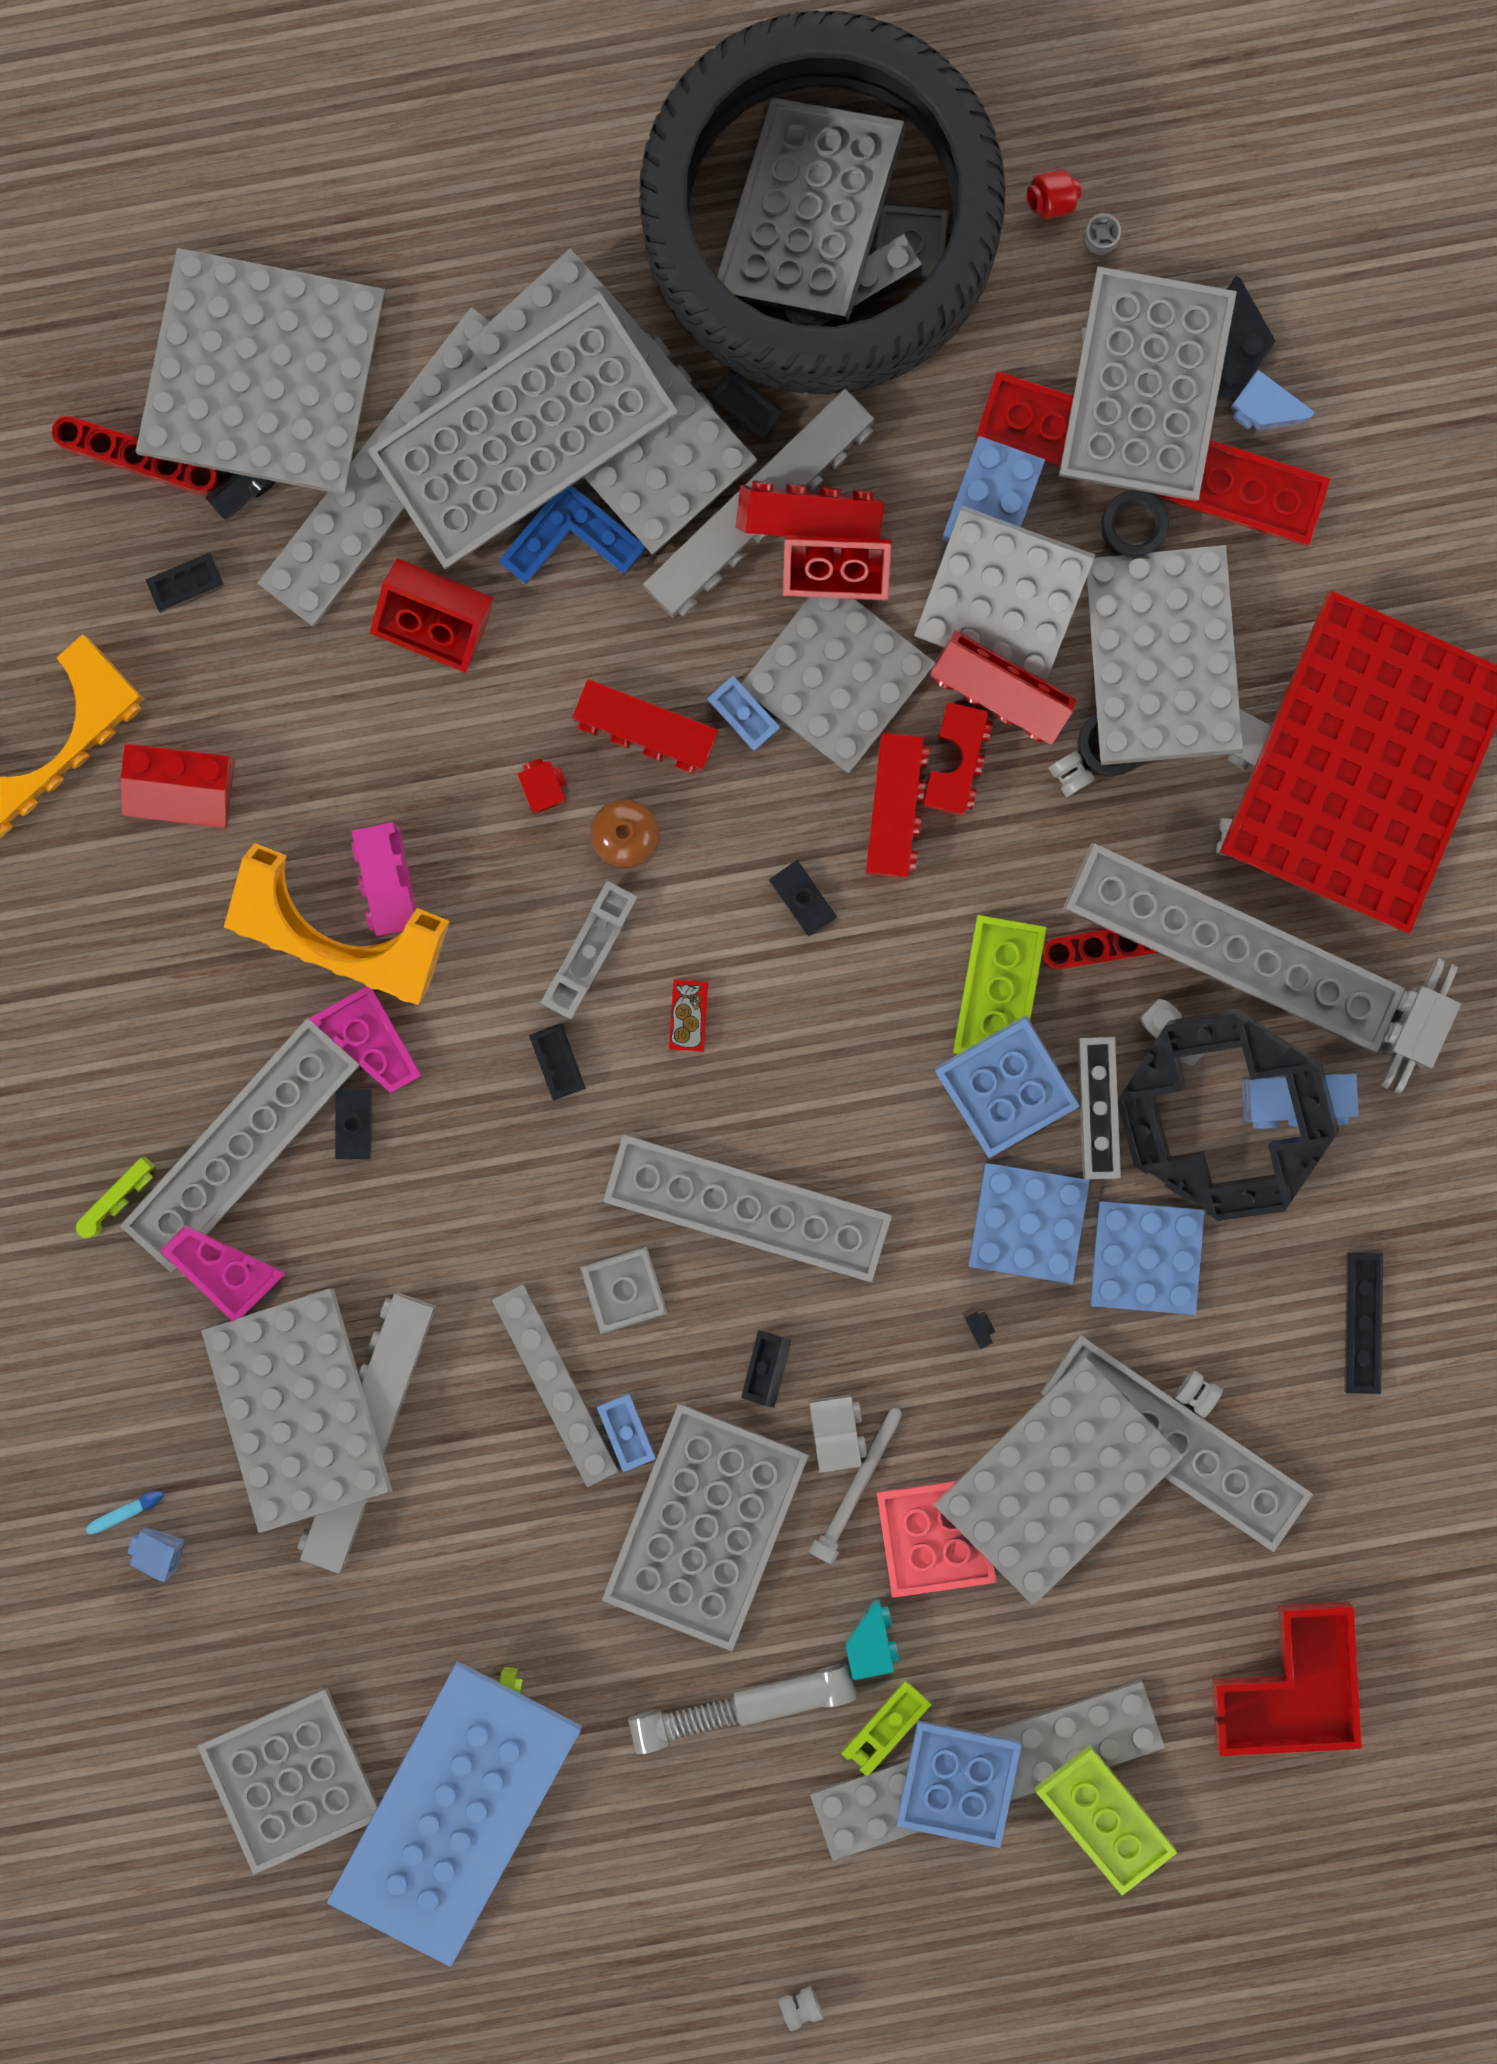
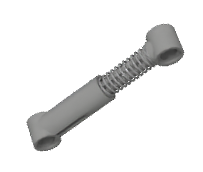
[627,1663,857,1754]

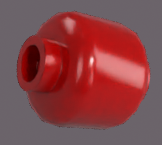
[1026,169,1081,220]

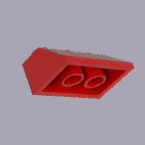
[783,535,891,600]
[369,558,494,673]
[120,743,235,828]

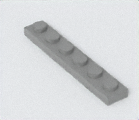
[492,1284,619,1487]

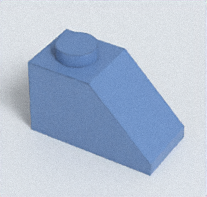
[1229,370,1315,430]
[128,1527,186,1582]

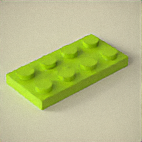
[952,915,1047,1054]
[1034,1745,1177,1896]

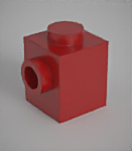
[517,758,568,815]

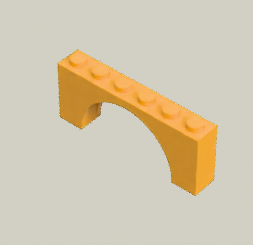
[0,634,145,838]
[224,843,450,1005]

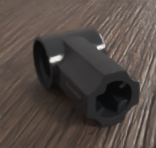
[205,473,276,521]

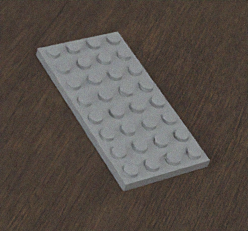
[466,248,758,555]
[367,292,680,569]

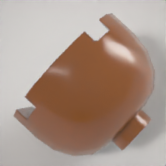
[590,799,659,869]

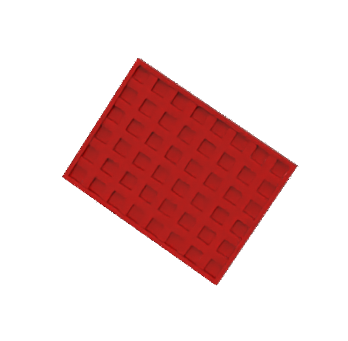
[1219,591,1497,934]

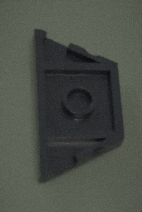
[1217,275,1276,401]

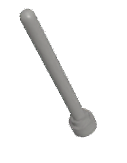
[808,1408,902,1565]

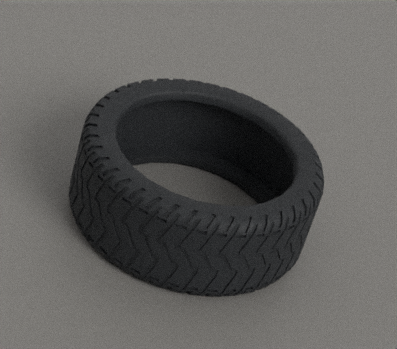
[639,10,1006,395]

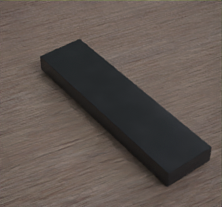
[1344,1252,1383,1394]

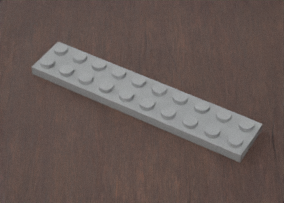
[257,307,490,627]
[1063,843,1405,1052]
[810,1679,1165,1861]

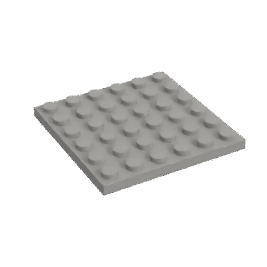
[136,248,385,495]

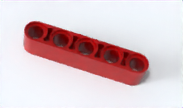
[51,416,221,496]
[1042,929,1158,970]

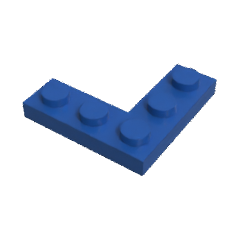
[499,485,647,585]

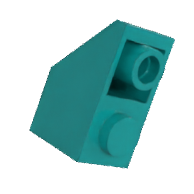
[845,1598,899,1680]

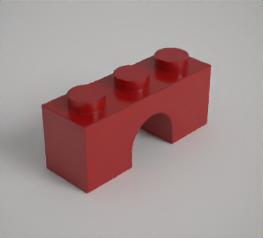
[922,702,993,816]

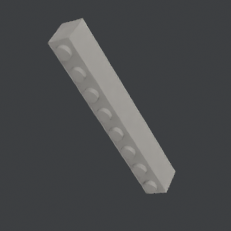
[643,390,874,618]
[297,1292,437,1574]

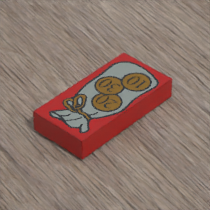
[669,980,709,1052]

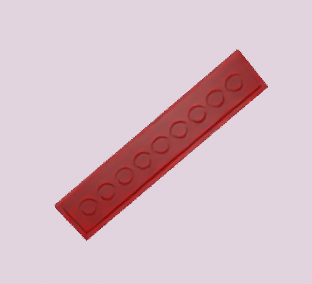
[975,371,1331,547]

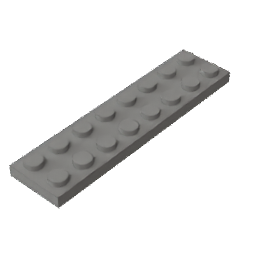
[120,1018,360,1273]
[603,1134,892,1282]
[1040,1335,1313,1552]

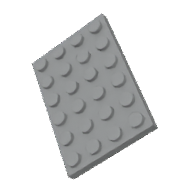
[717,97,907,322]
[1059,266,1237,501]
[1087,545,1243,765]
[201,1288,392,1533]
[934,1356,1184,1606]
[602,1403,809,1651]

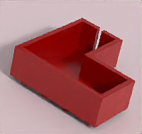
[1212,1601,1362,1756]

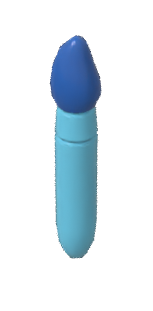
[86,1491,164,1534]

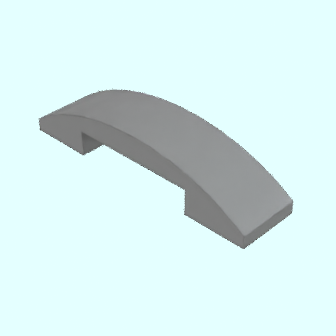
[540,881,638,1020]

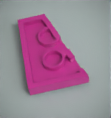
[309,986,422,1093]
[160,1225,285,1322]

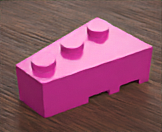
[351,822,417,937]

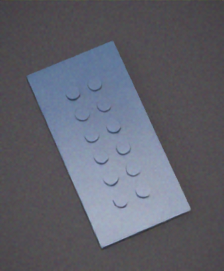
[327,1661,582,1967]

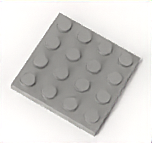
[914,506,1095,682]
[741,597,935,774]
[197,1688,378,1875]

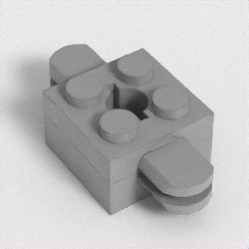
[1380,957,1462,1094]

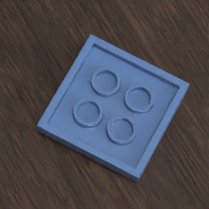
[935,1015,1080,1158]
[968,1163,1090,1284]
[1090,1201,1204,1315]
[896,1720,1022,1848]

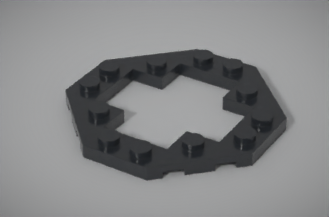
[1118,1009,1339,1221]

